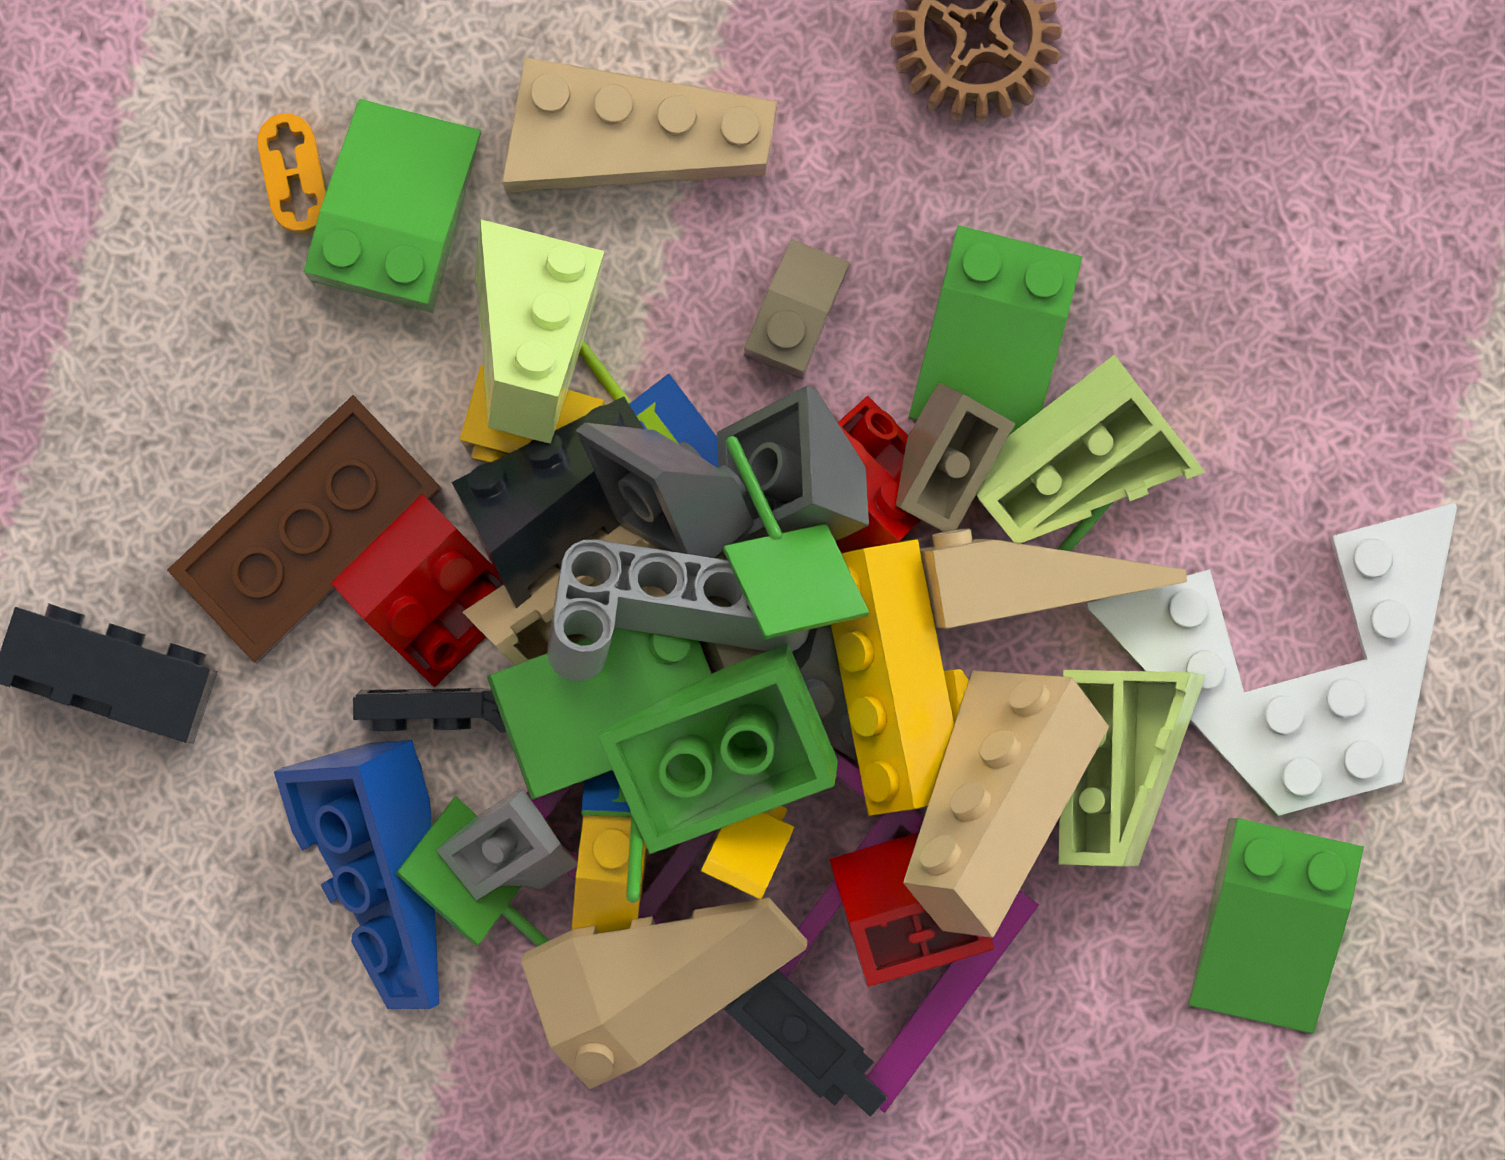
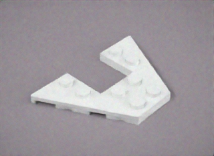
[1086,503,1457,816]

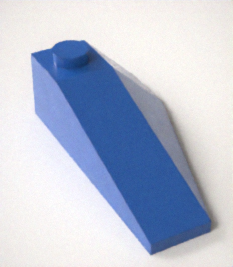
[274,740,439,1009]

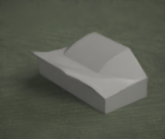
[436,788,578,901]

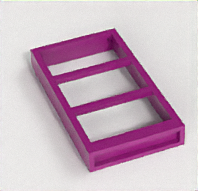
[526,662,1039,1113]

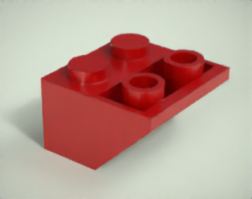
[835,395,922,553]
[331,494,503,687]
[829,832,995,987]

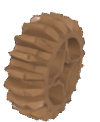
[891,0,1063,123]

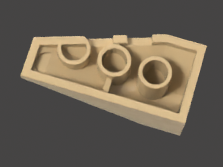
[920,529,1187,629]
[521,898,808,1089]

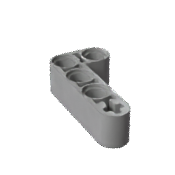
[547,539,810,681]

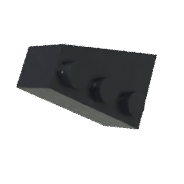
[451,396,644,608]
[0,603,218,744]

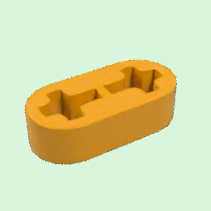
[257,113,327,234]

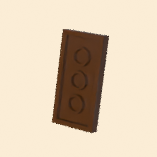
[167,395,442,664]

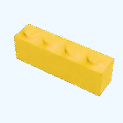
[831,539,954,816]

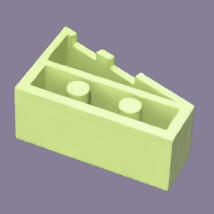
[475,219,604,444]
[976,355,1205,544]
[1059,670,1206,867]

